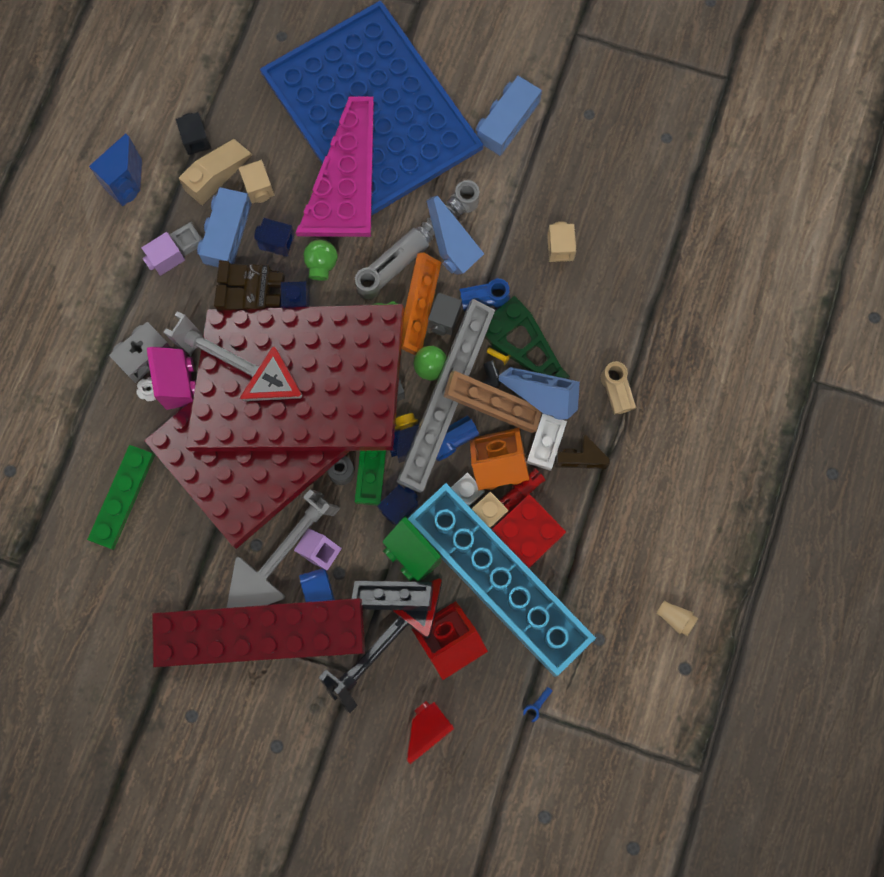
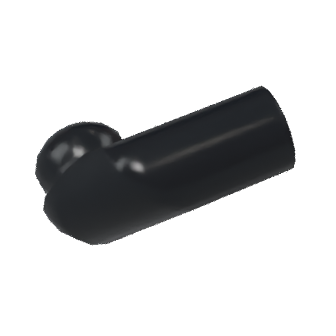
[483,360,502,389]

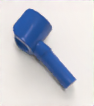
[523,687,552,722]

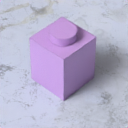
[141,232,185,276]
[294,528,342,571]

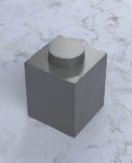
[428,293,462,336]

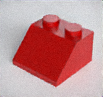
[412,601,488,680]

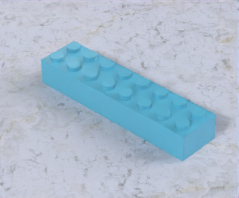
[408,483,596,677]

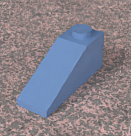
[427,195,484,275]
[499,367,580,420]

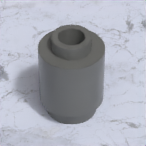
[327,456,354,485]

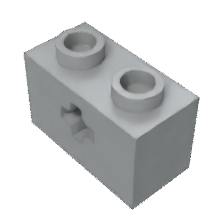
[109,322,171,383]

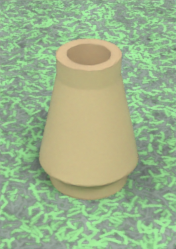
[656,600,698,636]

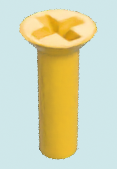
[487,347,510,365]

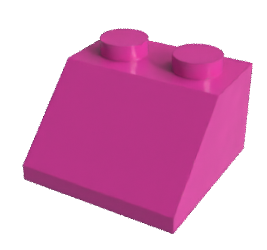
[147,347,196,410]

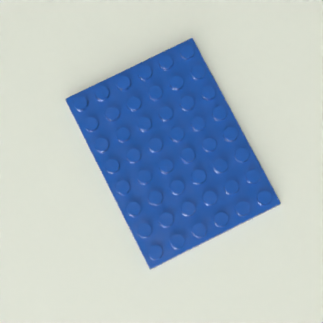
[260,0,484,215]

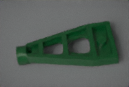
[484,296,570,379]

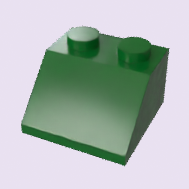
[383,517,441,582]

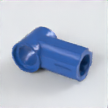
[460,278,510,311]
[436,415,479,461]

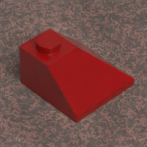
[407,701,454,764]

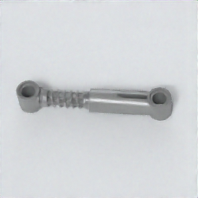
[355,180,480,300]

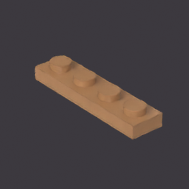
[443,371,542,433]

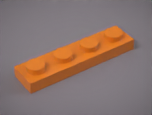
[401,252,441,355]

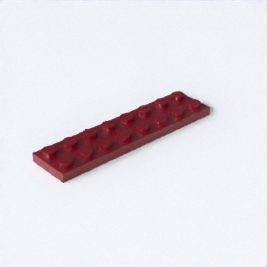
[152,598,365,667]

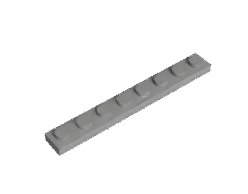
[397,299,495,493]

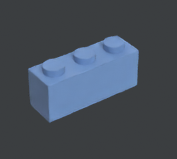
[476,76,542,156]
[197,187,252,267]

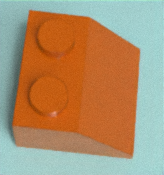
[470,428,530,491]

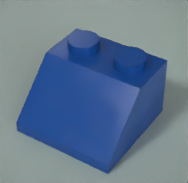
[89,134,142,207]

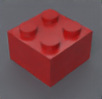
[492,494,566,569]

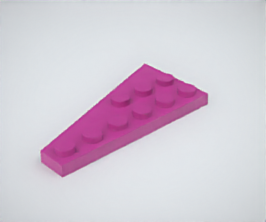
[296,96,374,237]

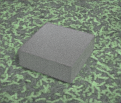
[170,222,202,257]

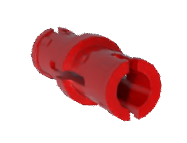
[499,468,546,513]

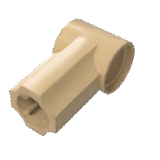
[600,361,636,415]

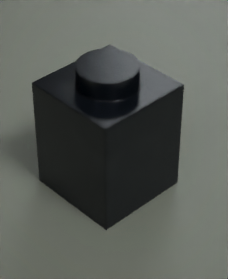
[175,112,211,155]

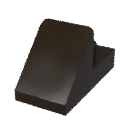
[555,433,610,469]

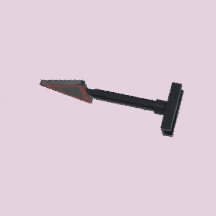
[318,579,442,713]

